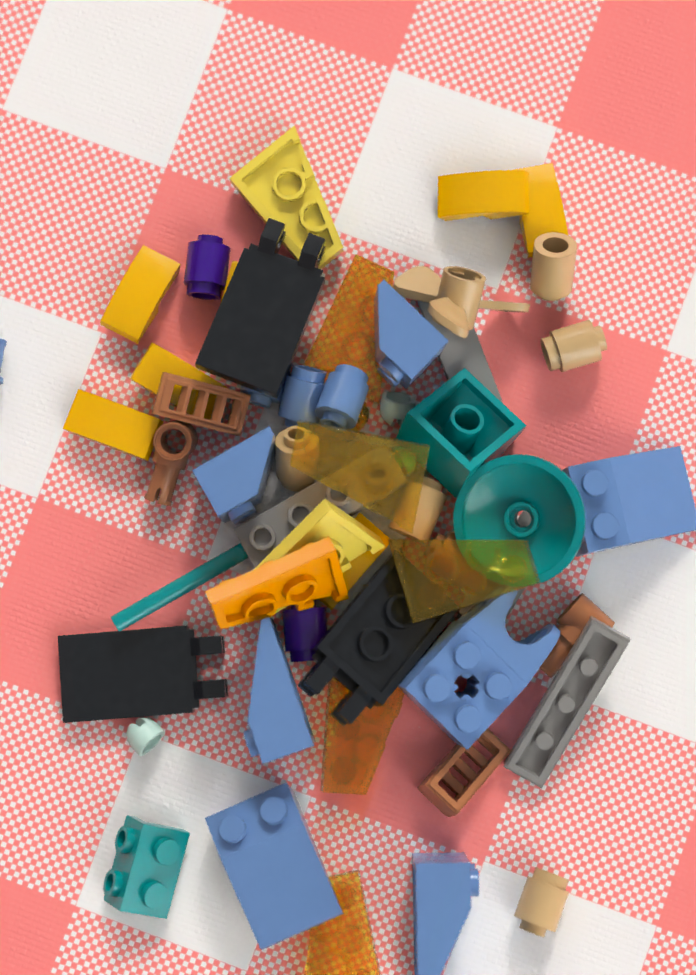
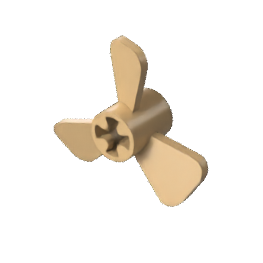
[393,266,530,338]

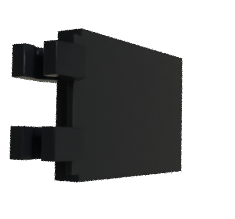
[195,218,325,399]
[297,550,460,726]
[58,626,229,723]

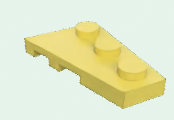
[229,125,343,269]
[253,499,386,615]

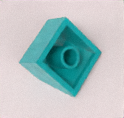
[395,368,526,498]

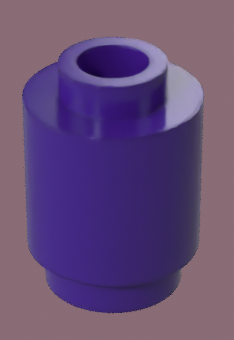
[184,235,231,300]
[282,600,327,662]

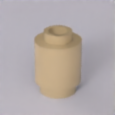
[540,320,607,372]
[275,426,319,492]
[514,867,569,937]

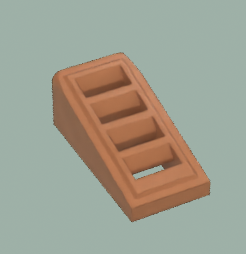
[152,372,250,436]
[417,728,511,817]

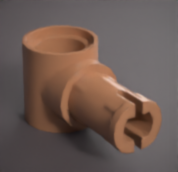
[144,420,198,506]
[540,593,615,678]

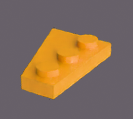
[205,537,349,629]

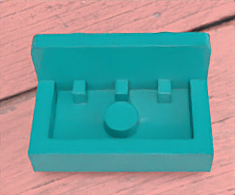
[103,815,190,919]

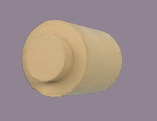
[530,232,577,301]
[388,475,448,544]

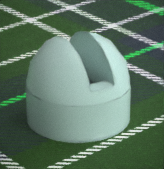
[380,391,416,426]
[126,717,165,756]

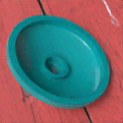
[453,454,586,587]

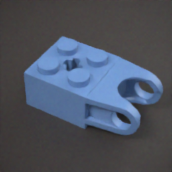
[398,585,561,750]

